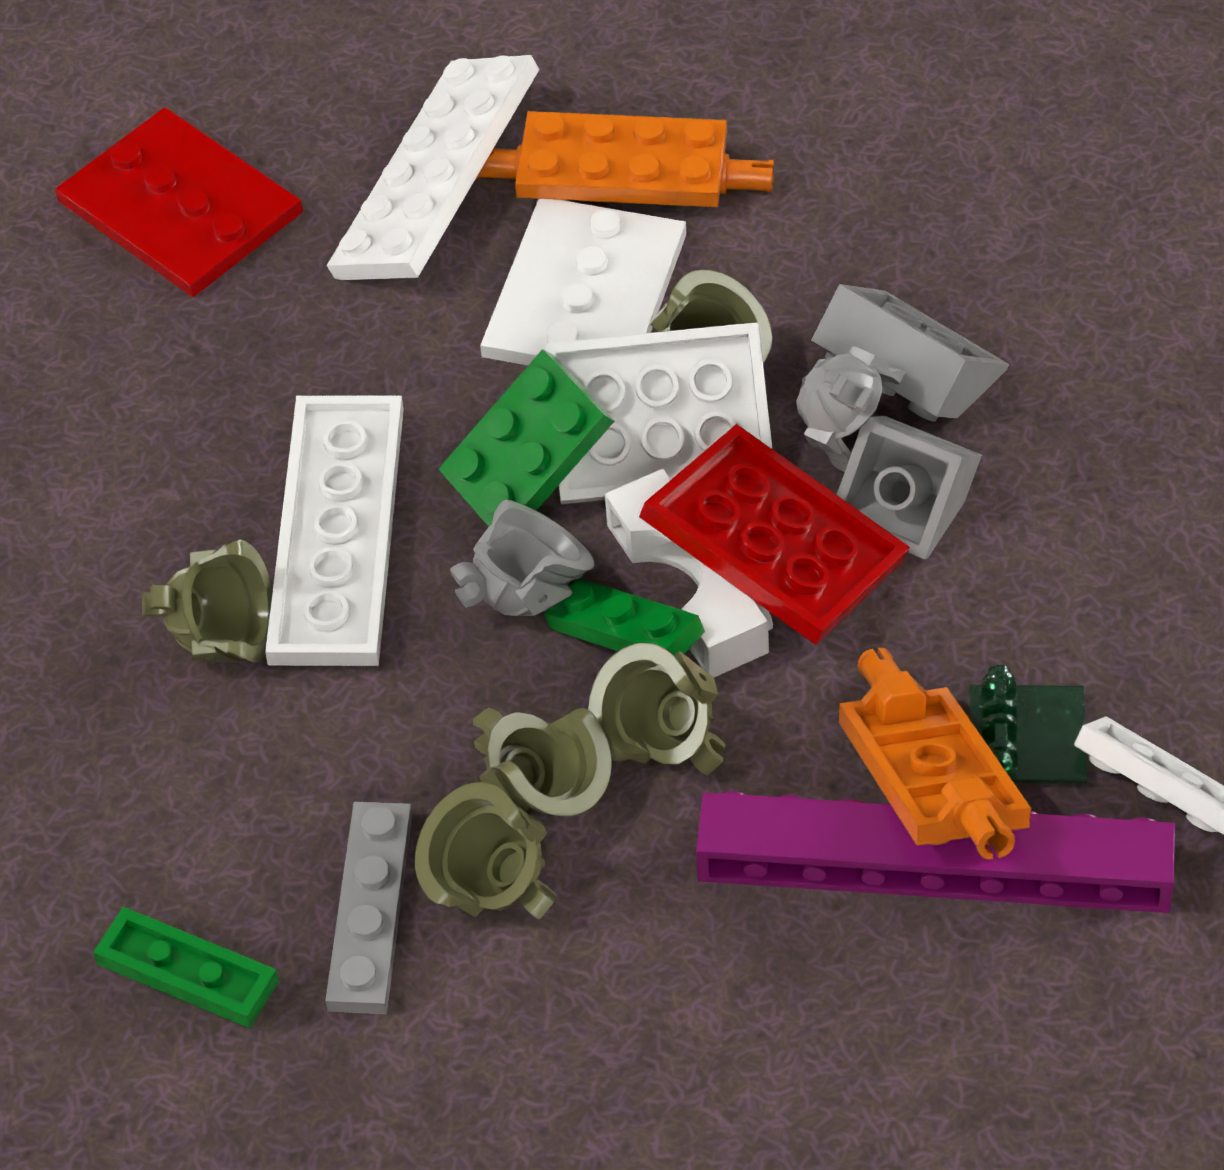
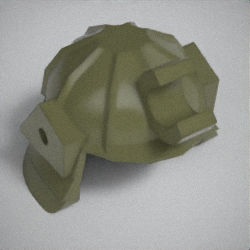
[650,270,772,362]
[142,540,273,663]
[588,643,725,776]
[473,707,612,816]
[415,782,557,920]

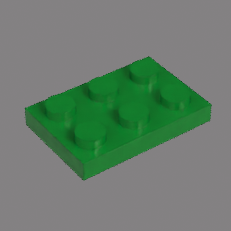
[439,349,615,527]

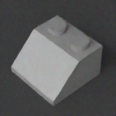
[837,416,982,560]

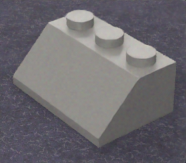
[811,284,1009,422]

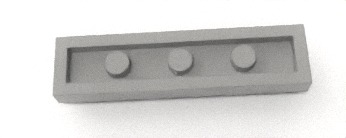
[325,802,413,1014]

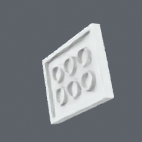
[480,199,687,365]
[545,322,772,504]

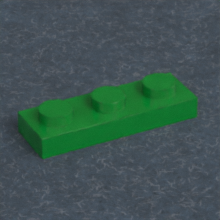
[543,578,705,656]
[93,906,279,1029]

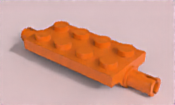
[476,111,774,207]
[839,648,1031,859]

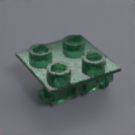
[969,665,1087,783]

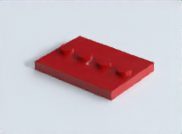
[55,107,303,297]
[639,424,910,645]

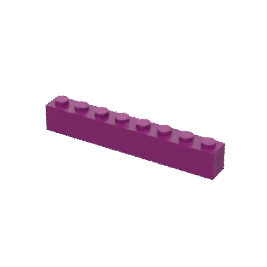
[696,791,1175,913]

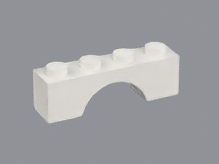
[605,469,773,677]

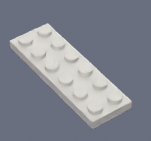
[327,55,539,280]
[265,396,404,666]

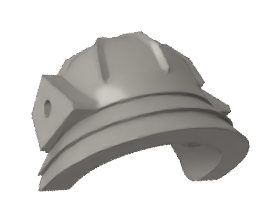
[796,345,906,472]
[450,500,595,616]

